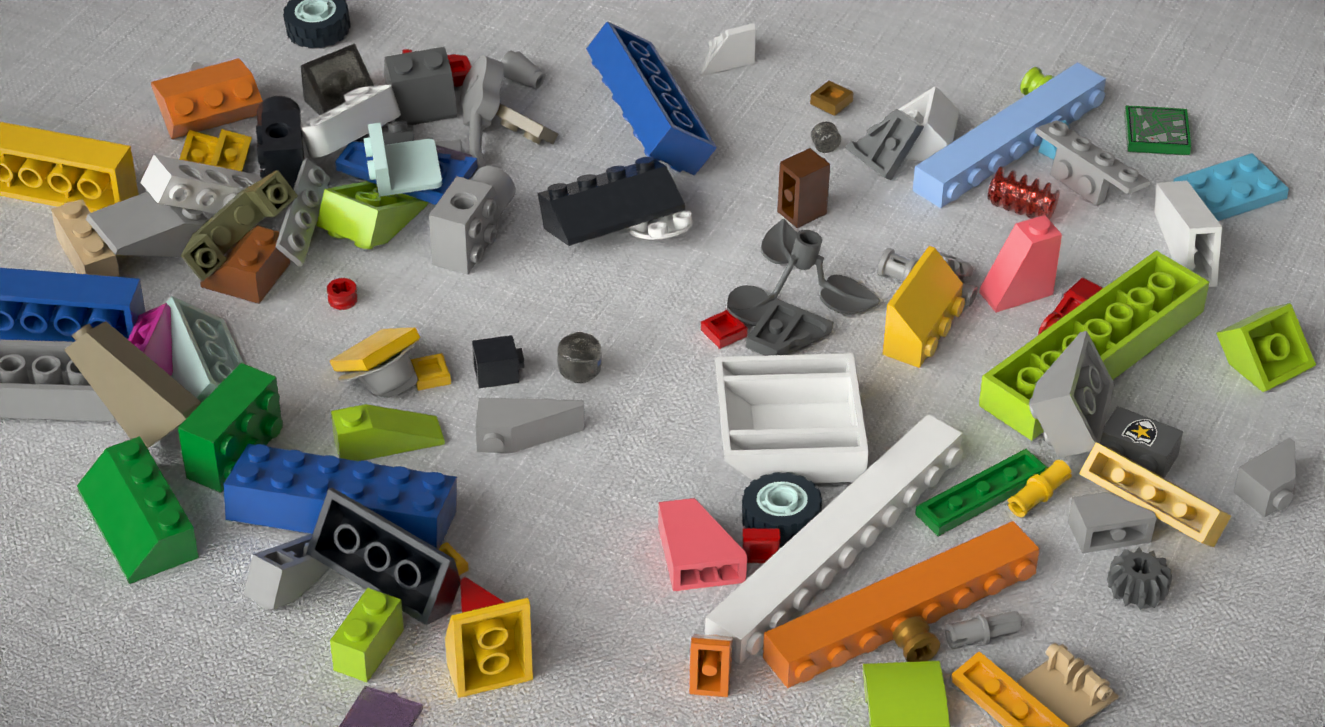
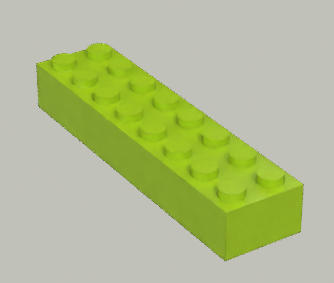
[979,250,1209,441]

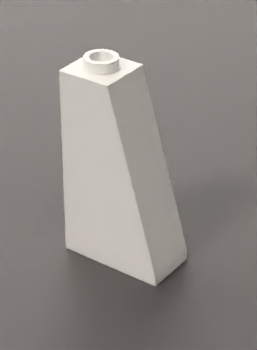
[1154,181,1222,287]

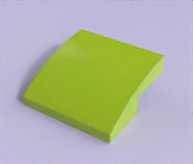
[862,661,950,727]

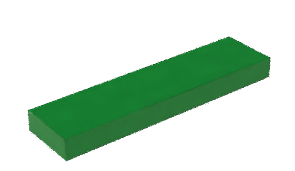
[915,448,1048,536]

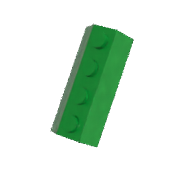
[77,436,199,584]

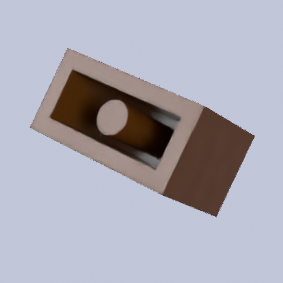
[777,148,830,228]

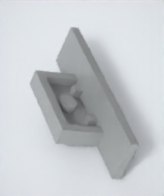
[1035,120,1150,205]
[275,158,330,267]

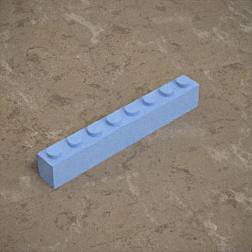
[913,62,1106,208]

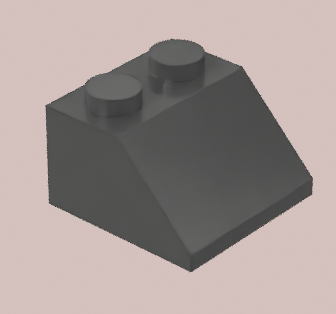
[384,47,458,125]

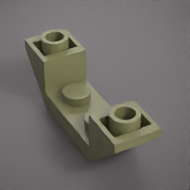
[181,171,298,281]

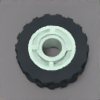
[283,0,351,49]
[742,472,822,548]

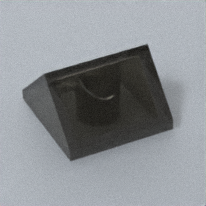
[300,43,374,116]

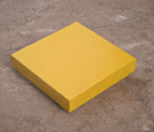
[329,327,420,372]

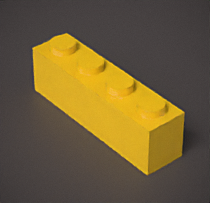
[1079,442,1231,547]

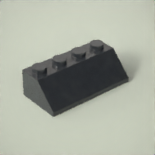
[537,157,686,246]
[306,487,460,625]

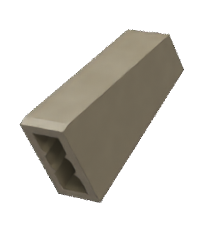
[64,321,201,449]

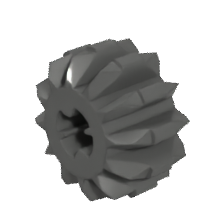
[1107,547,1172,610]

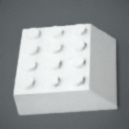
[715,353,869,483]

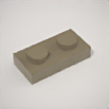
[495,103,559,145]

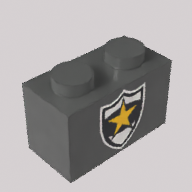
[1100,406,1183,478]

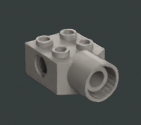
[429,166,516,275]

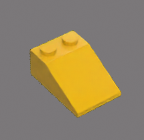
[445,597,533,698]

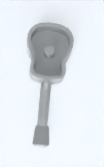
[460,55,504,178]

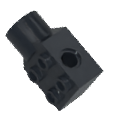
[256,96,305,190]

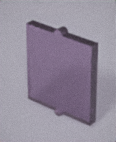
[339,686,423,727]

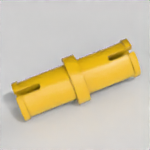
[1008,459,1072,517]

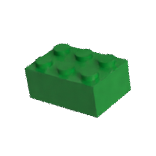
[178,363,283,493]

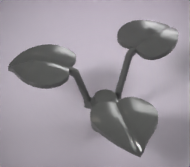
[727,219,880,326]

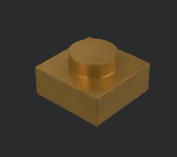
[810,80,853,116]

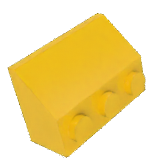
[883,246,965,368]

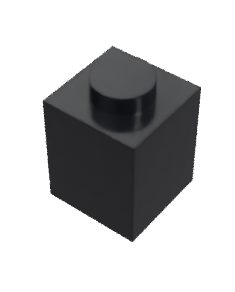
[472,335,525,389]

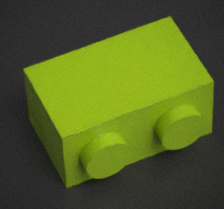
[330,588,404,683]

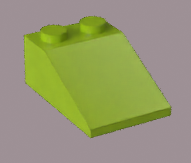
[316,181,428,249]

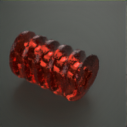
[988,166,1060,220]

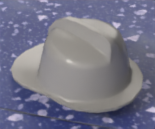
[337,345,418,397]

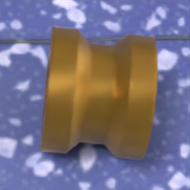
[893,616,940,662]

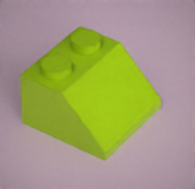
[1216,303,1316,392]

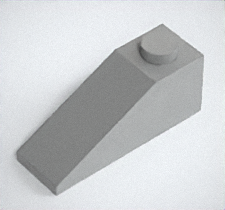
[475,398,585,453]
[243,534,330,610]

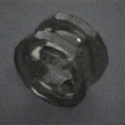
[810,121,841,153]

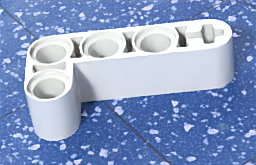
[301,85,401,158]

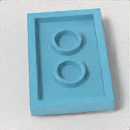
[1173,153,1289,221]

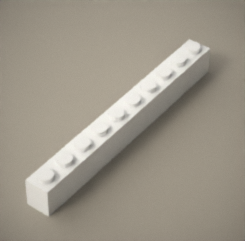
[705,414,963,664]

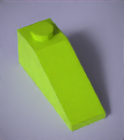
[331,404,445,461]

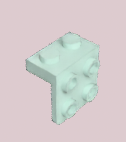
[363,122,442,197]

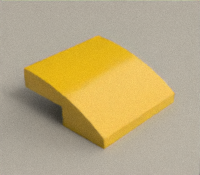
[179,129,252,171]

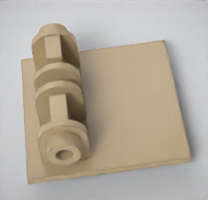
[1017,643,1119,727]

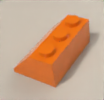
[151,58,263,139]

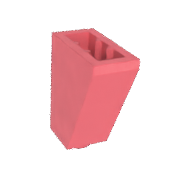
[979,215,1062,313]
[658,498,747,591]

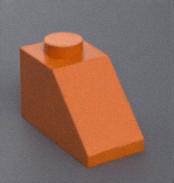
[689,634,733,697]

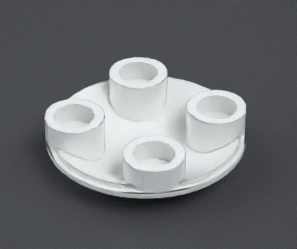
[629,211,693,240]

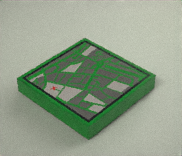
[1124,105,1191,155]

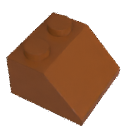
[200,226,290,304]

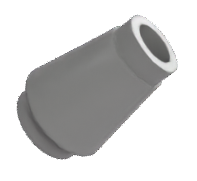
[501,50,546,89]

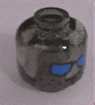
[557,332,602,383]

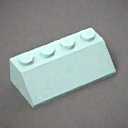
[166,296,243,403]

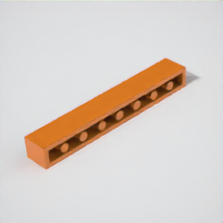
[763,521,1040,688]

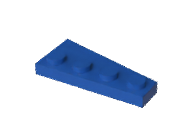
[335,141,478,205]

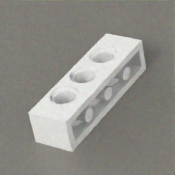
[141,155,265,222]

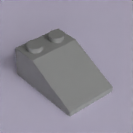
[86,191,208,257]
[1029,331,1115,458]

